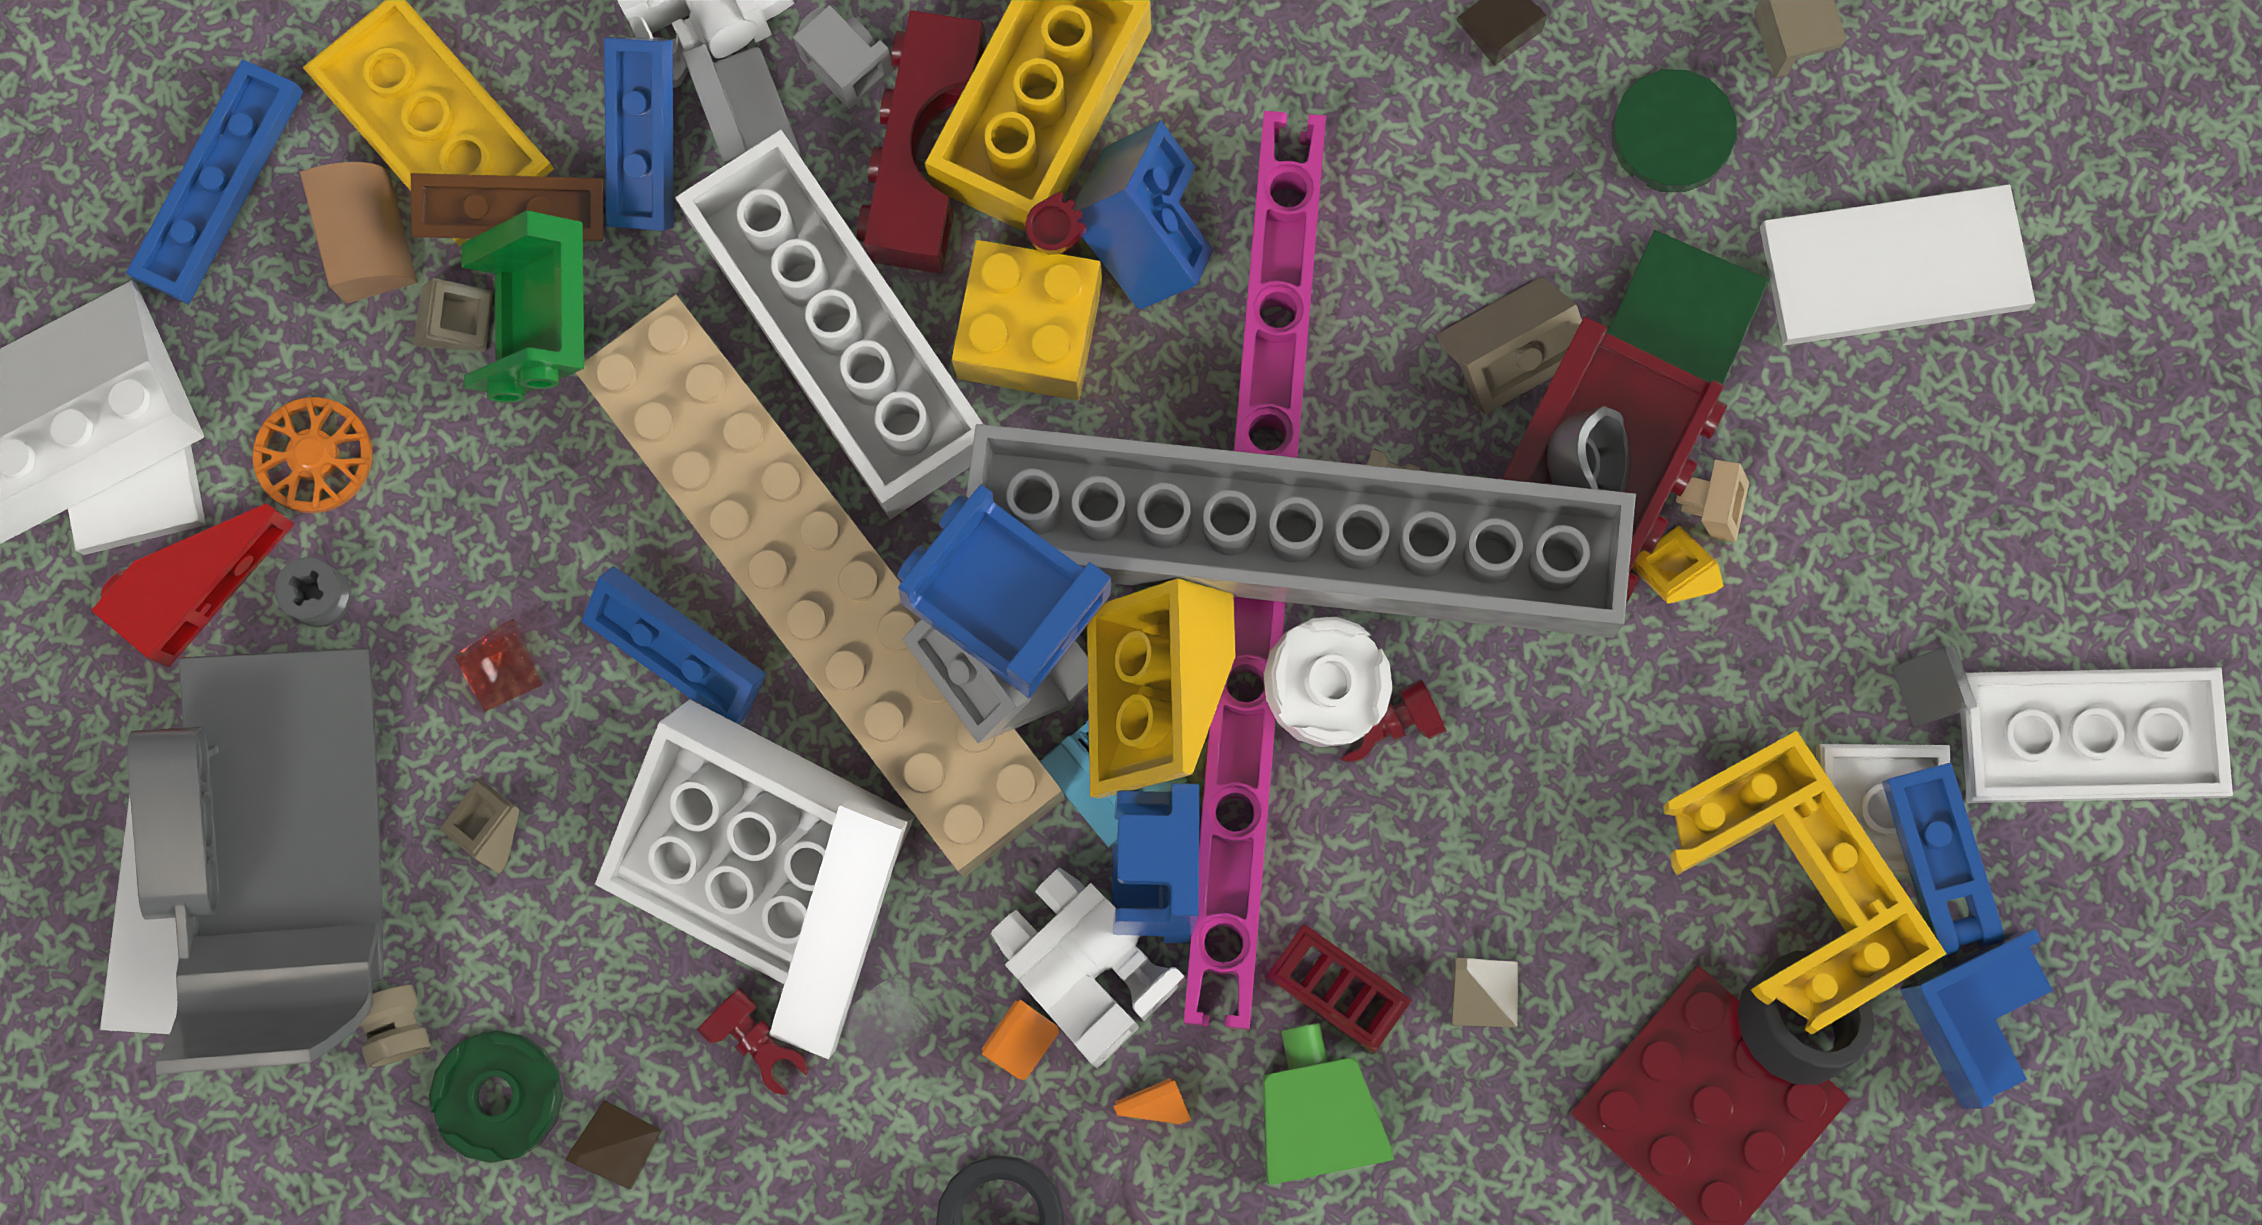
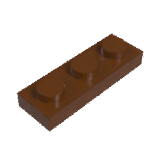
[410,173,603,241]

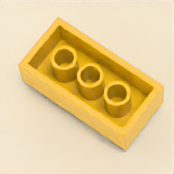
[925,0,1151,233]

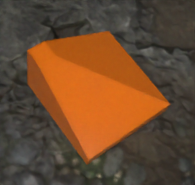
[1113,1078,1191,1125]

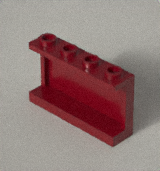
[1502,316,1727,604]

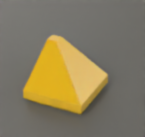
[1632,525,1724,604]

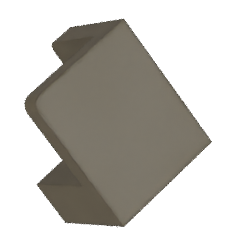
[1754,0,1846,78]

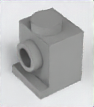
[793,5,894,110]

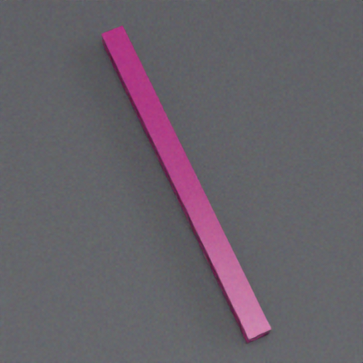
[1184,111,1326,1030]

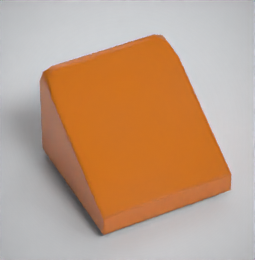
[981,1000,1059,1080]

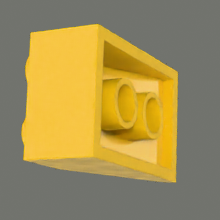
[1087,578,1235,799]

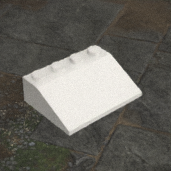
[0,280,205,544]
[595,700,915,984]

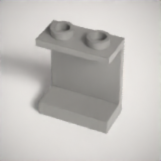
[902,619,1088,744]

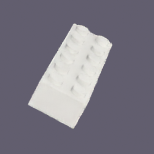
[675,130,984,519]

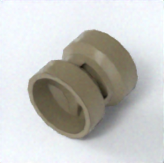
[358,985,431,1068]

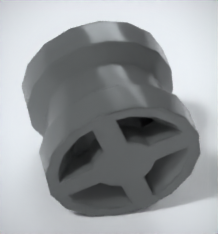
[275,557,352,628]

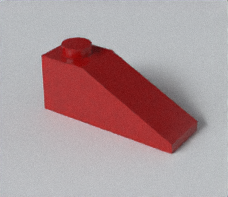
[91,503,295,667]

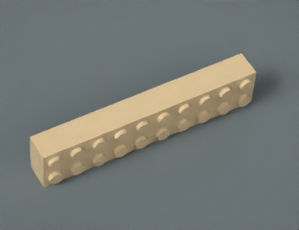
[576,294,1065,877]

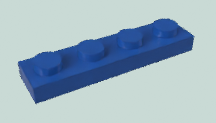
[126,59,303,305]

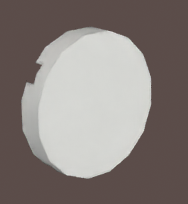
[1263,617,1392,747]

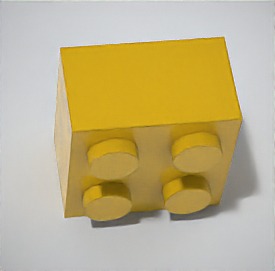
[952,240,1102,401]

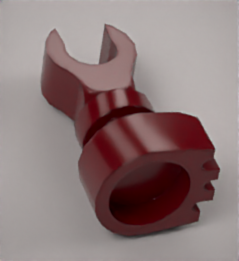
[1025,191,1087,255]
[1340,679,1447,763]
[697,987,809,1095]

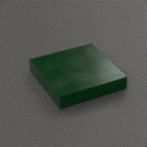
[1607,230,1770,385]

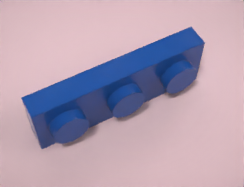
[604,36,674,231]
[581,566,767,724]

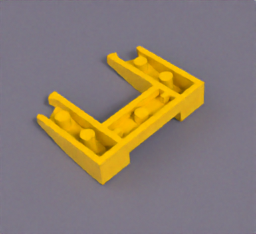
[1663,731,1947,1034]

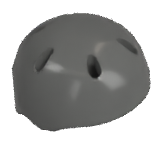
[1547,406,1631,492]

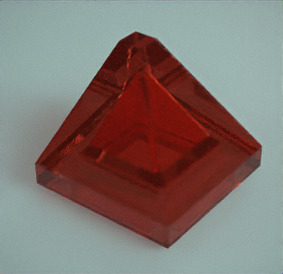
[455,619,543,712]

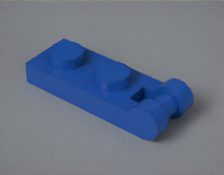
[1882,762,2004,959]

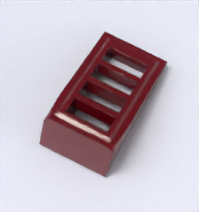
[1266,924,1412,1055]

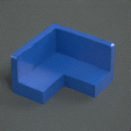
[1073,120,1214,309]
[1900,928,2053,1109]

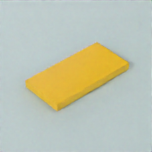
[303,0,554,247]

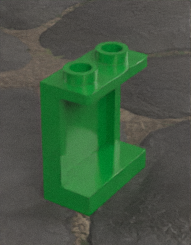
[462,210,584,403]

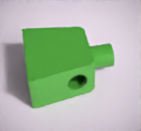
[1262,1023,1394,1185]

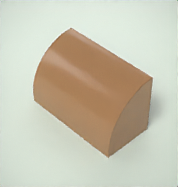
[300,162,418,303]

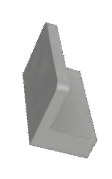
[682,44,800,165]

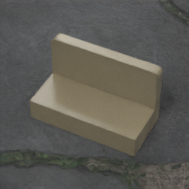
[1437,277,1582,414]

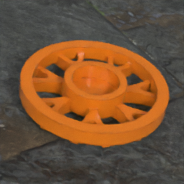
[253,397,373,513]

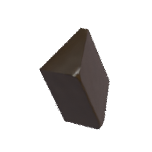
[1457,0,1547,66]

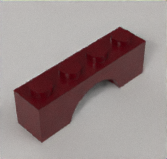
[856,10,987,274]

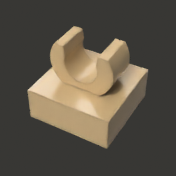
[1676,460,1749,542]

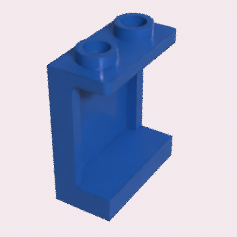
[897,484,1111,698]

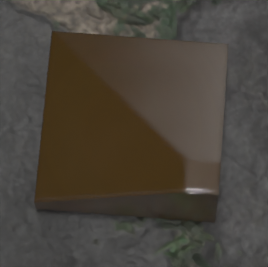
[566,1100,663,1189]

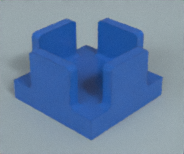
[1112,783,1199,943]

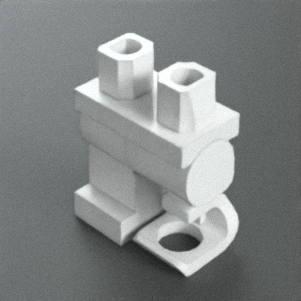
[618,0,794,87]
[991,868,1187,1068]

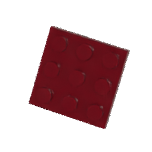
[1568,965,1851,1225]

